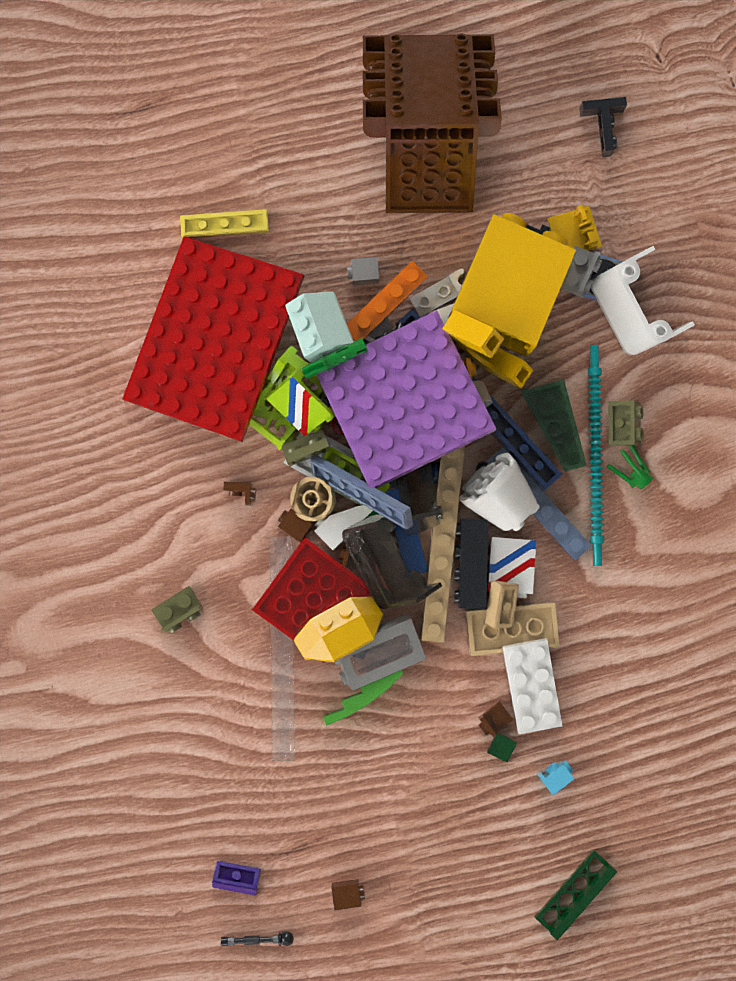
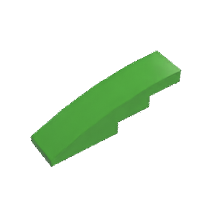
[323,670,403,726]

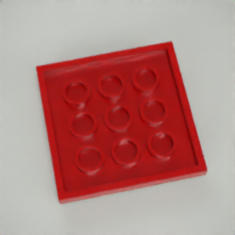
[251,537,376,663]

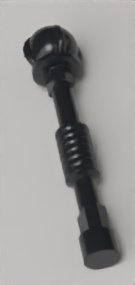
[221,931,294,946]

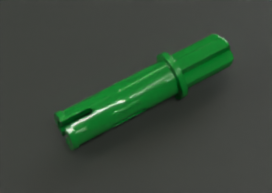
[302,338,368,378]

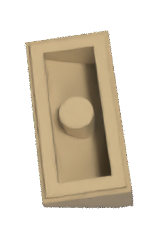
[485,581,519,628]

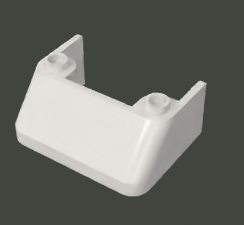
[591,246,695,355]

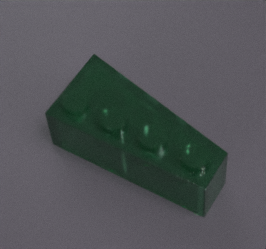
[521,379,587,473]

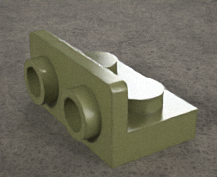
[608,400,644,446]
[282,430,331,467]
[151,586,203,634]

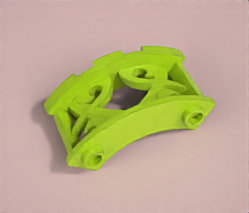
[249,345,326,450]

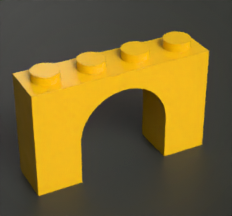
[442,310,533,388]

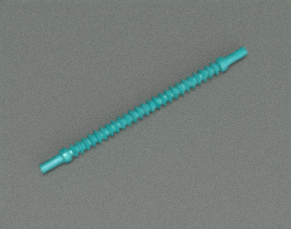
[588,345,604,566]

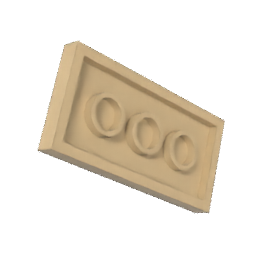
[466,602,560,656]

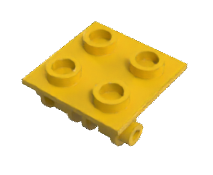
[547,205,602,251]

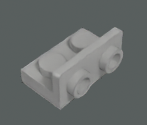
[560,246,602,298]

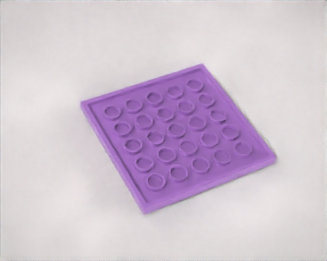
[317,310,496,488]

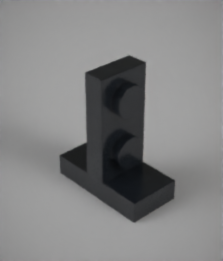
[579,97,627,157]

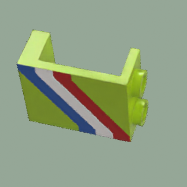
[267,365,335,436]

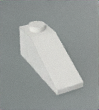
[314,505,373,551]

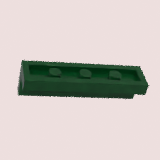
[534,849,617,941]

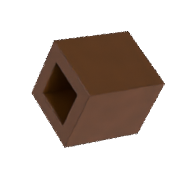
[278,509,313,542]
[331,879,365,911]

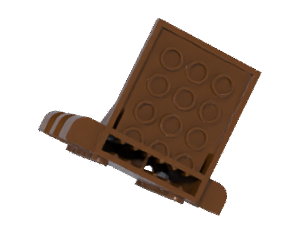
[363,33,502,213]

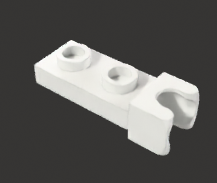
[410,268,464,318]

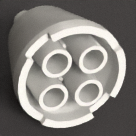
[459,453,539,531]

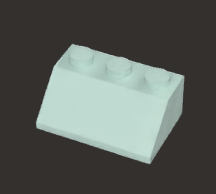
[285,292,354,363]

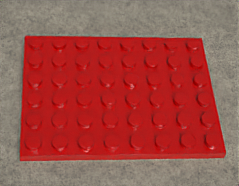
[122,236,305,443]

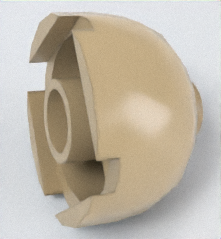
[290,477,336,521]

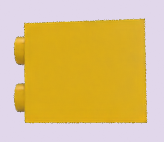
[447,213,576,358]

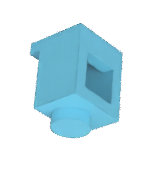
[537,760,574,795]

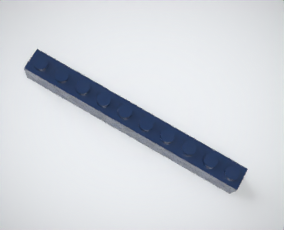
[395,309,563,491]

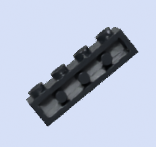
[454,518,488,609]

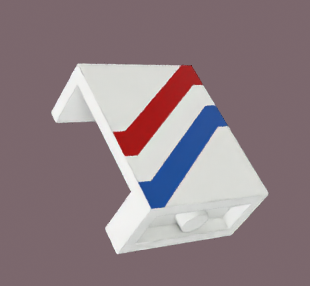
[487,537,536,598]

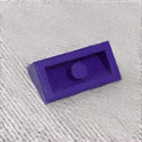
[212,861,261,895]

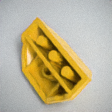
[294,597,383,662]

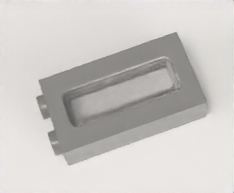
[335,614,426,691]

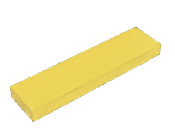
[180,209,269,239]

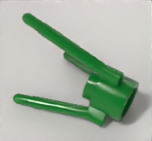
[607,445,653,490]

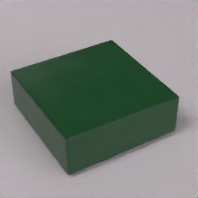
[487,732,517,762]

